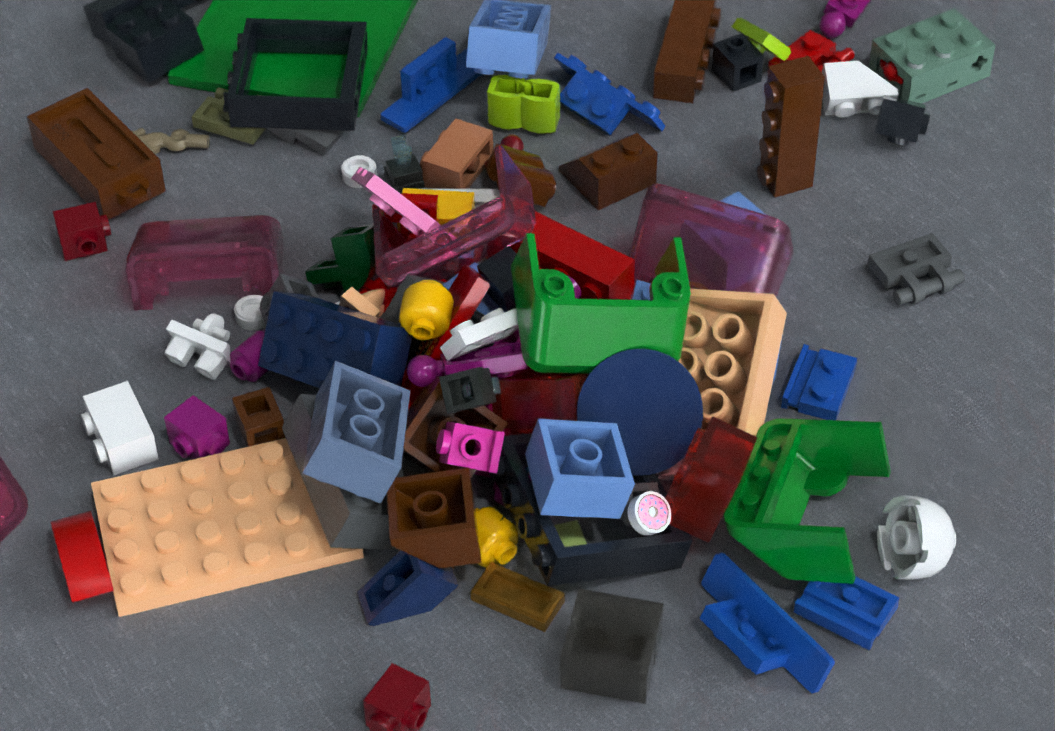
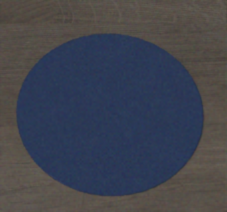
[577,349,703,476]

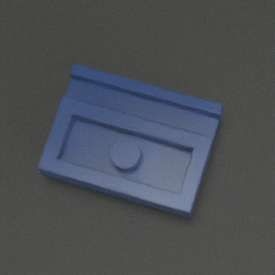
[781,344,857,420]
[793,576,899,650]

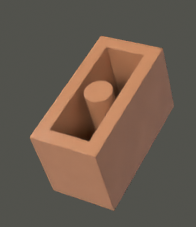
[420,119,493,188]

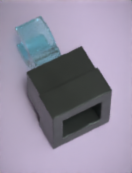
[383,135,425,194]
[439,367,501,414]

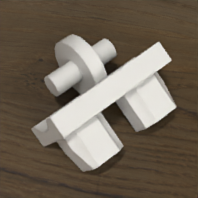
[164,313,231,380]

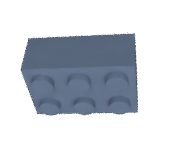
[302,361,410,503]

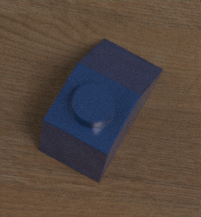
[357,550,459,626]

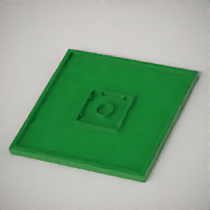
[168,0,418,117]

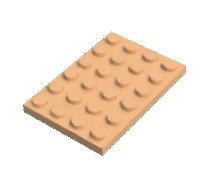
[91,438,364,617]

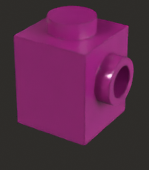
[164,395,230,459]

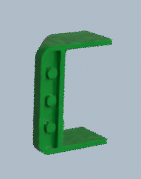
[511,233,691,373]
[724,418,891,584]

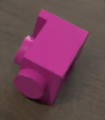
[436,422,505,473]

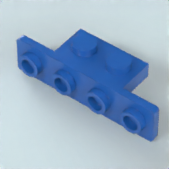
[381,37,482,133]
[554,52,666,136]
[699,552,835,693]

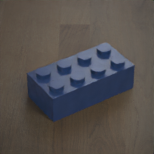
[258,291,412,388]

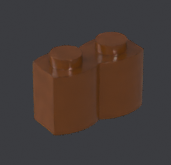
[487,144,556,207]

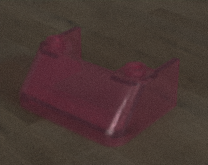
[373,145,536,288]

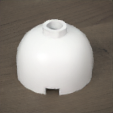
[877,496,956,580]

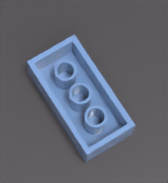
[466,0,551,78]

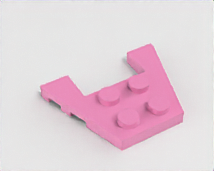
[351,167,473,263]

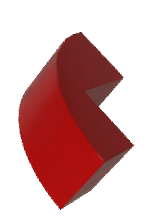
[51,510,114,603]

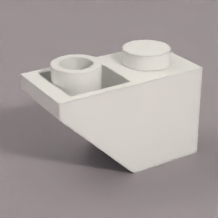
[821,61,898,117]

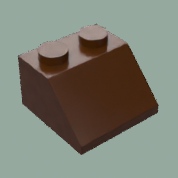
[559,133,658,210]
[403,376,508,478]
[387,467,482,568]

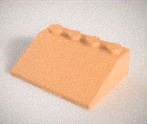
[678,289,787,460]

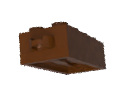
[27,88,166,220]

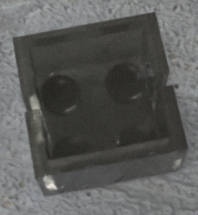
[560,588,664,704]

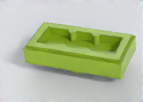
[732,17,792,61]

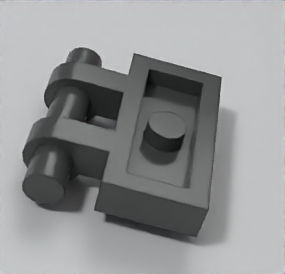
[868,233,965,305]

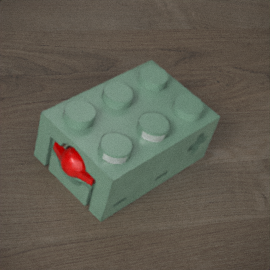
[869,8,995,104]

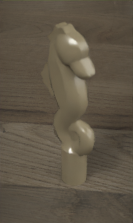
[132,128,210,155]

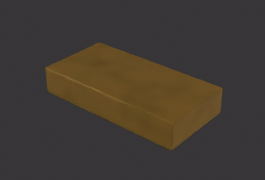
[471,562,565,632]

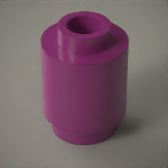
[230,328,269,382]

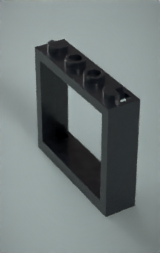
[223,18,368,131]
[490,433,693,587]

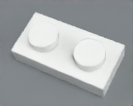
[440,308,519,361]

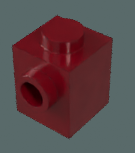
[53,201,112,261]
[363,663,431,731]

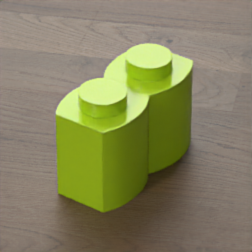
[487,75,560,134]

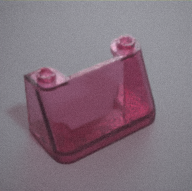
[628,184,794,296]
[126,215,283,311]

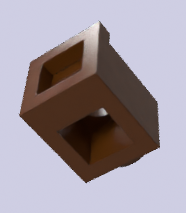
[232,387,286,447]

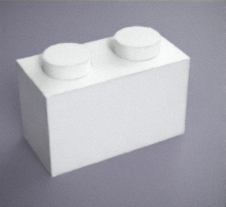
[80,381,159,476]

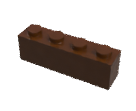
[653,0,721,103]
[757,56,825,198]

